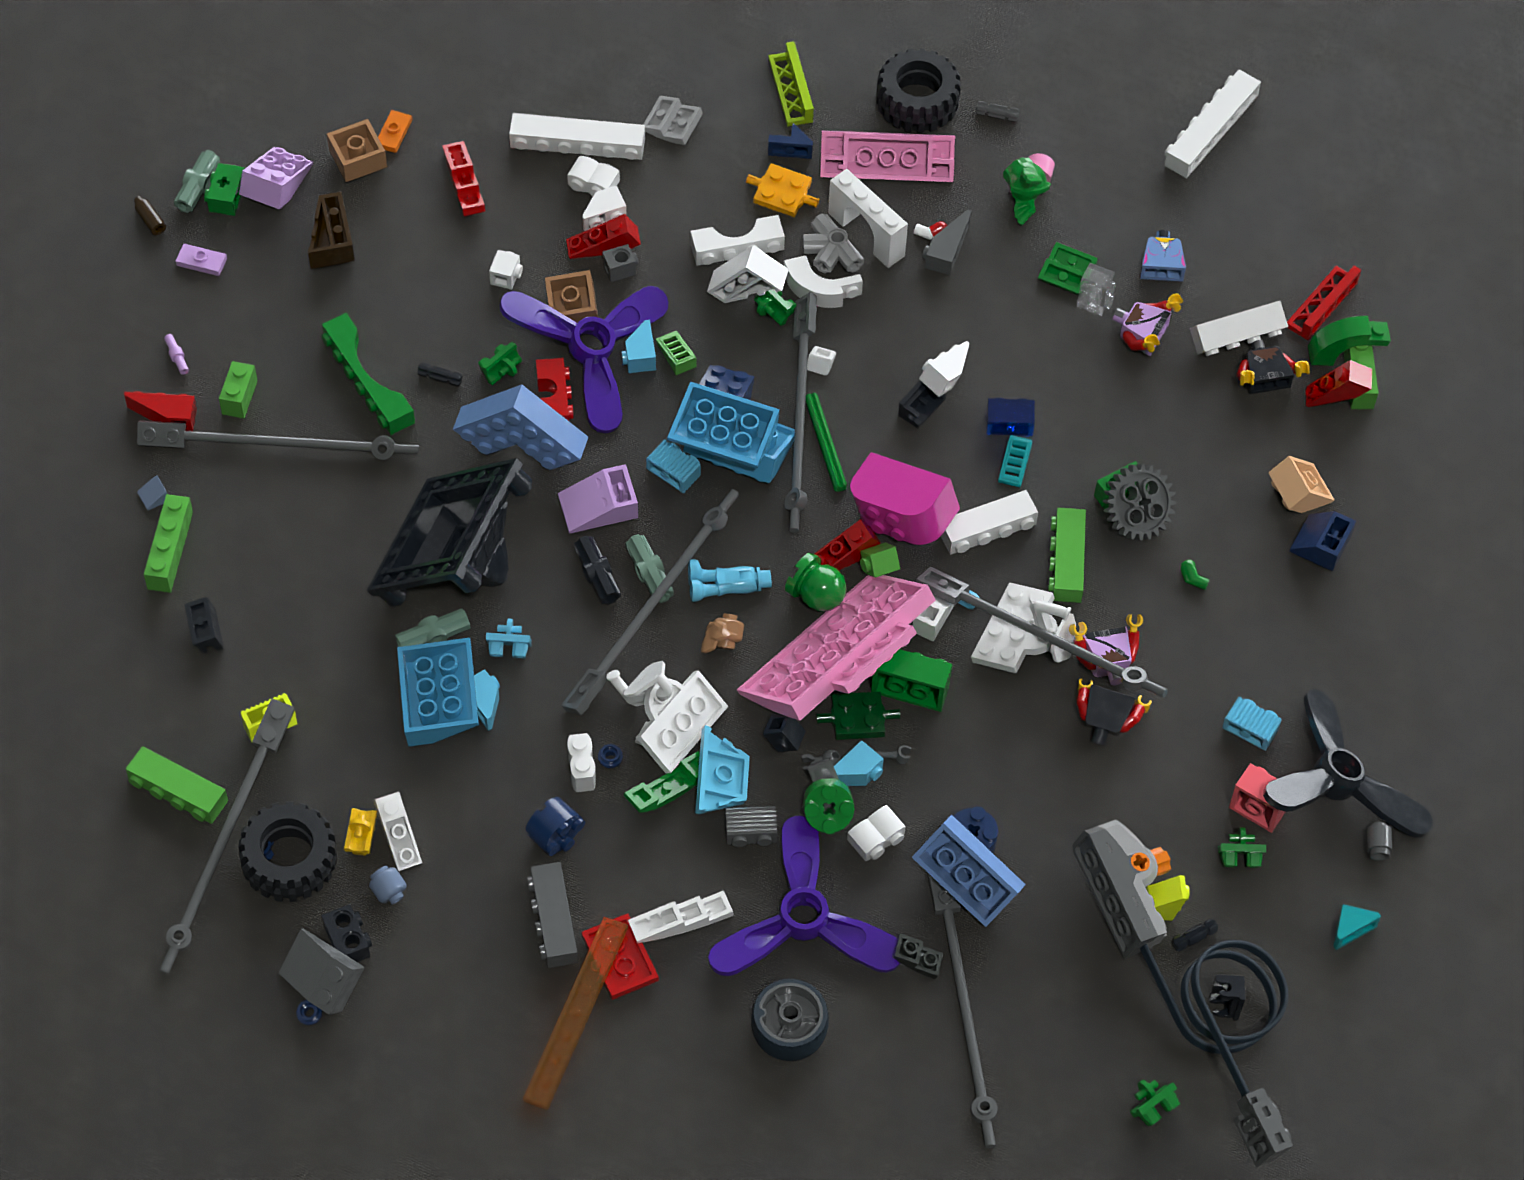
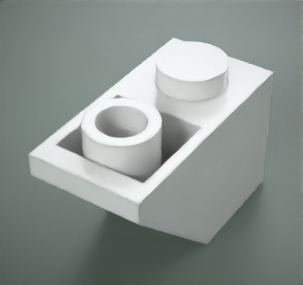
[583,185,626,231]
[913,595,954,642]

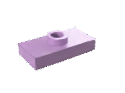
[176,244,227,276]

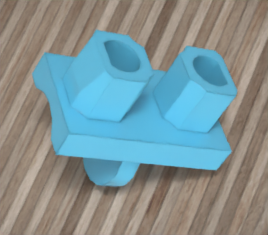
[486,618,532,659]

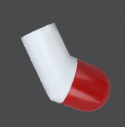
[914,221,947,240]

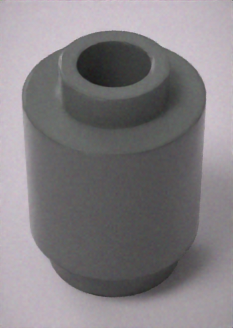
[1366,822,1392,861]

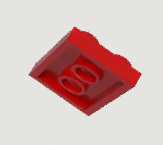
[581,913,659,1000]

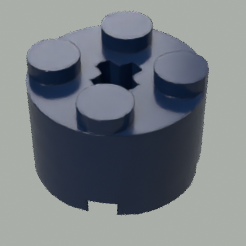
[525,797,586,856]
[953,806,998,853]

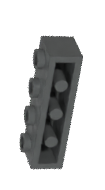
[527,862,578,968]

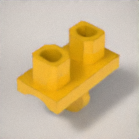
[344,808,377,856]

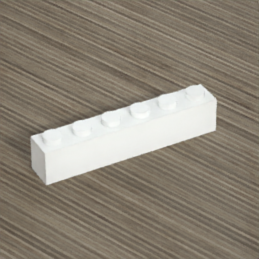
[1164,70,1261,178]
[509,113,645,160]

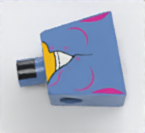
[1140,230,1186,282]

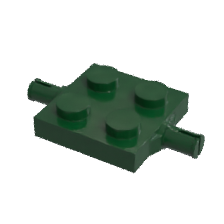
[817,691,900,740]

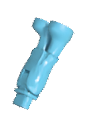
[688,559,772,602]

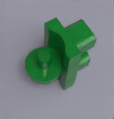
[754,289,796,326]
[478,342,522,385]
[1218,827,1266,868]
[1129,1079,1180,1126]

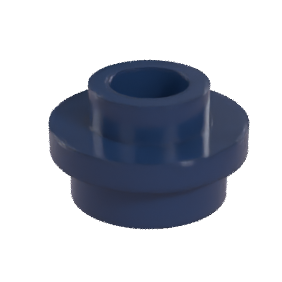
[598,744,623,768]
[296,1000,322,1025]

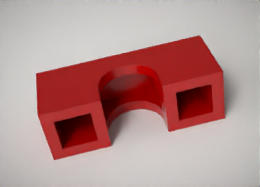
[536,358,574,421]

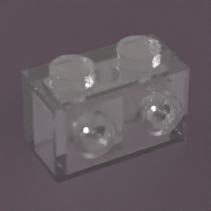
[1077,263,1117,315]

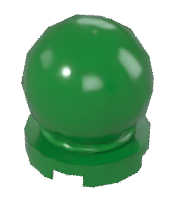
[785,553,847,612]

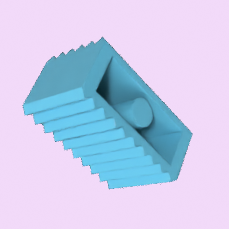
[646,440,701,493]
[1222,697,1282,751]

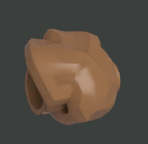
[701,613,744,654]

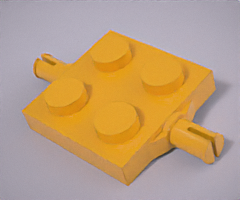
[746,163,819,217]

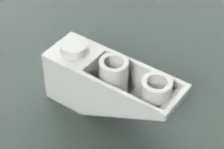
[919,341,969,397]
[373,792,422,871]

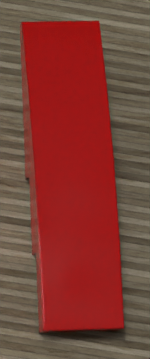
[442,141,486,216]

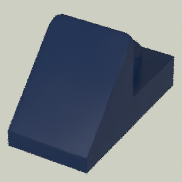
[768,123,813,159]

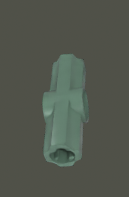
[174,150,220,213]
[625,534,674,603]
[395,608,471,647]

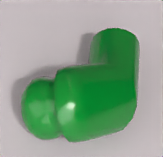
[1180,559,1210,590]

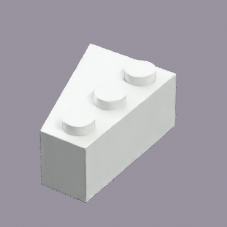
[707,246,789,303]

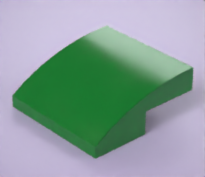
[1038,242,1098,295]

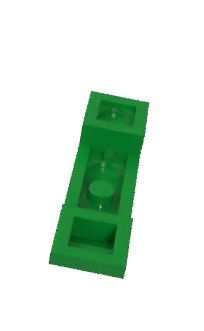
[624,751,700,813]

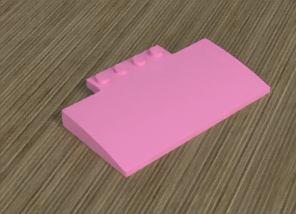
[737,575,936,720]

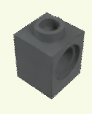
[602,244,639,282]

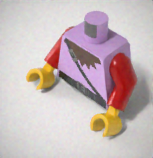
[1113,293,1183,356]
[1069,614,1143,685]

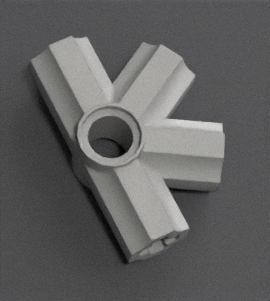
[803,213,864,274]

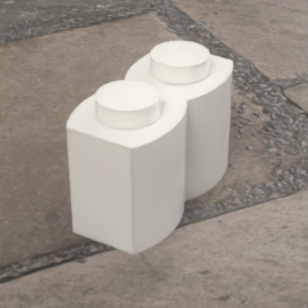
[567,156,620,196]
[567,733,596,792]
[847,805,905,861]

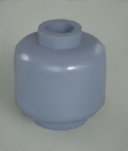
[369,866,407,905]

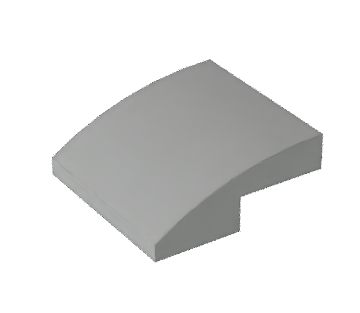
[643,96,703,145]

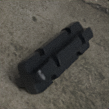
[417,362,463,386]
[1172,919,1219,951]

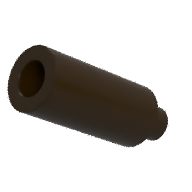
[134,196,166,235]

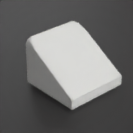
[807,346,837,375]

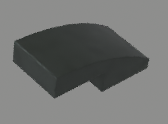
[893,933,943,979]

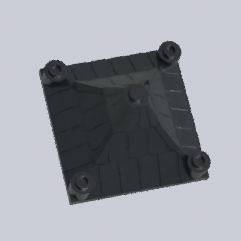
[366,458,532,607]

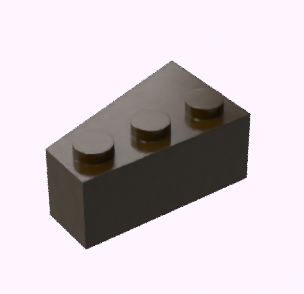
[308,192,355,269]

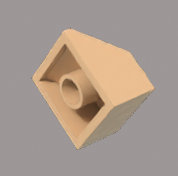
[1268,456,1334,513]

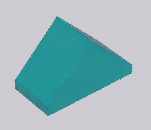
[1333,904,1381,950]

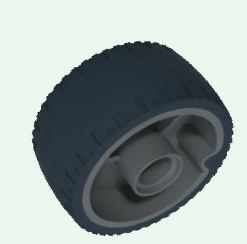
[751,978,829,1061]

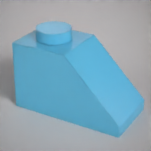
[621,320,656,373]
[474,669,500,731]
[834,740,884,786]

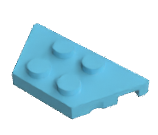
[695,725,750,814]

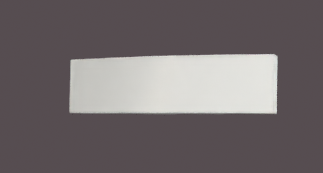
[628,890,734,943]

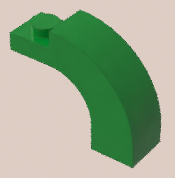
[1308,316,1391,366]

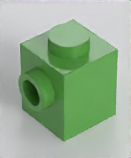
[860,542,900,578]

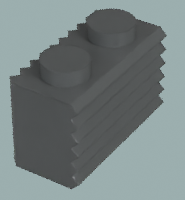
[725,806,777,847]

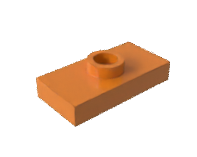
[378,110,412,153]

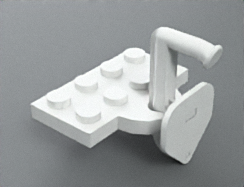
[971,583,1076,673]
[606,661,728,773]

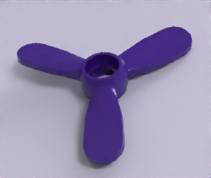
[499,286,669,433]
[708,816,901,976]

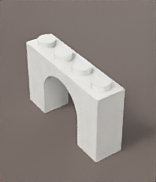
[828,169,908,268]

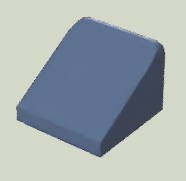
[137,476,167,511]

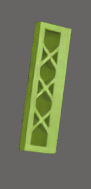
[768,41,814,127]

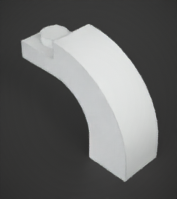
[784,256,863,308]

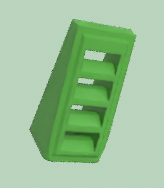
[656,331,697,375]

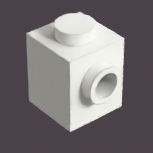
[489,250,523,290]

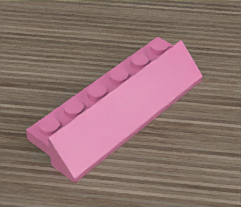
[820,131,955,182]

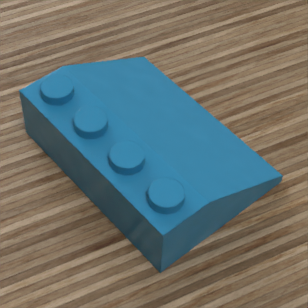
[667,382,780,468]
[683,423,795,483]
[397,638,479,746]

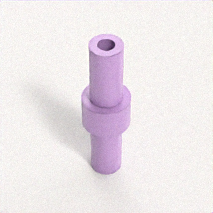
[164,334,189,375]

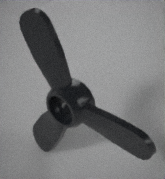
[1263,689,1433,838]

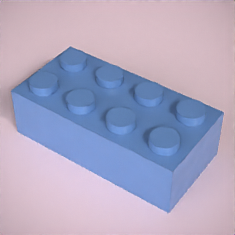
[912,815,1026,927]

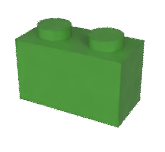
[219,361,257,418]

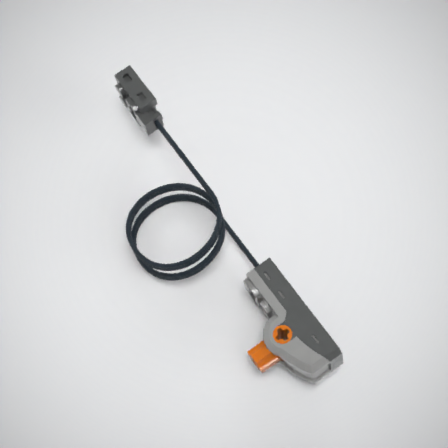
[1073,820,1293,1168]

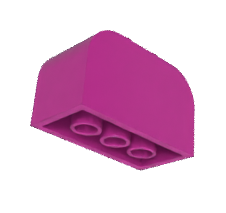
[850,452,960,545]

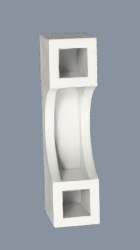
[690,215,785,266]

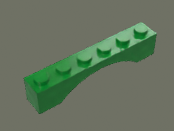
[321,313,415,435]

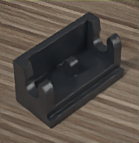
[898,380,946,429]
[184,597,224,654]
[1210,975,1245,1021]

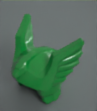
[1003,157,1051,226]

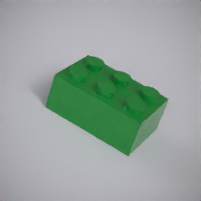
[871,649,952,712]

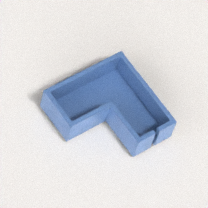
[453,385,588,470]

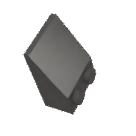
[278,928,365,1015]

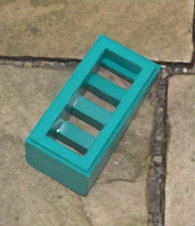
[998,435,1032,488]

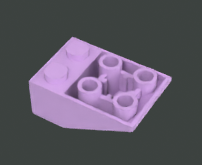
[239,147,313,209]
[558,464,638,534]

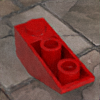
[566,214,641,259]
[1305,360,1372,407]
[124,391,197,431]
[815,519,881,571]

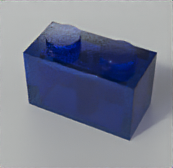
[987,397,1035,436]

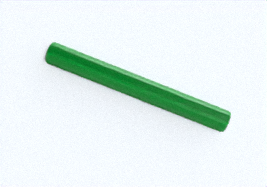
[805,393,847,492]

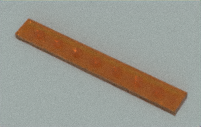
[523,917,628,1111]

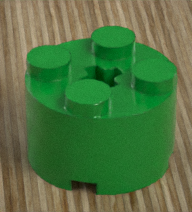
[803,778,855,834]

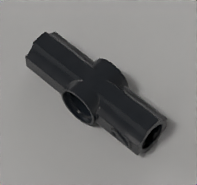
[574,535,621,605]

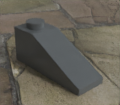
[922,209,972,275]

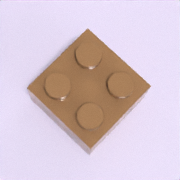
[327,119,387,182]
[545,270,598,323]

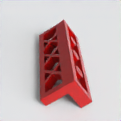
[1287,265,1361,340]

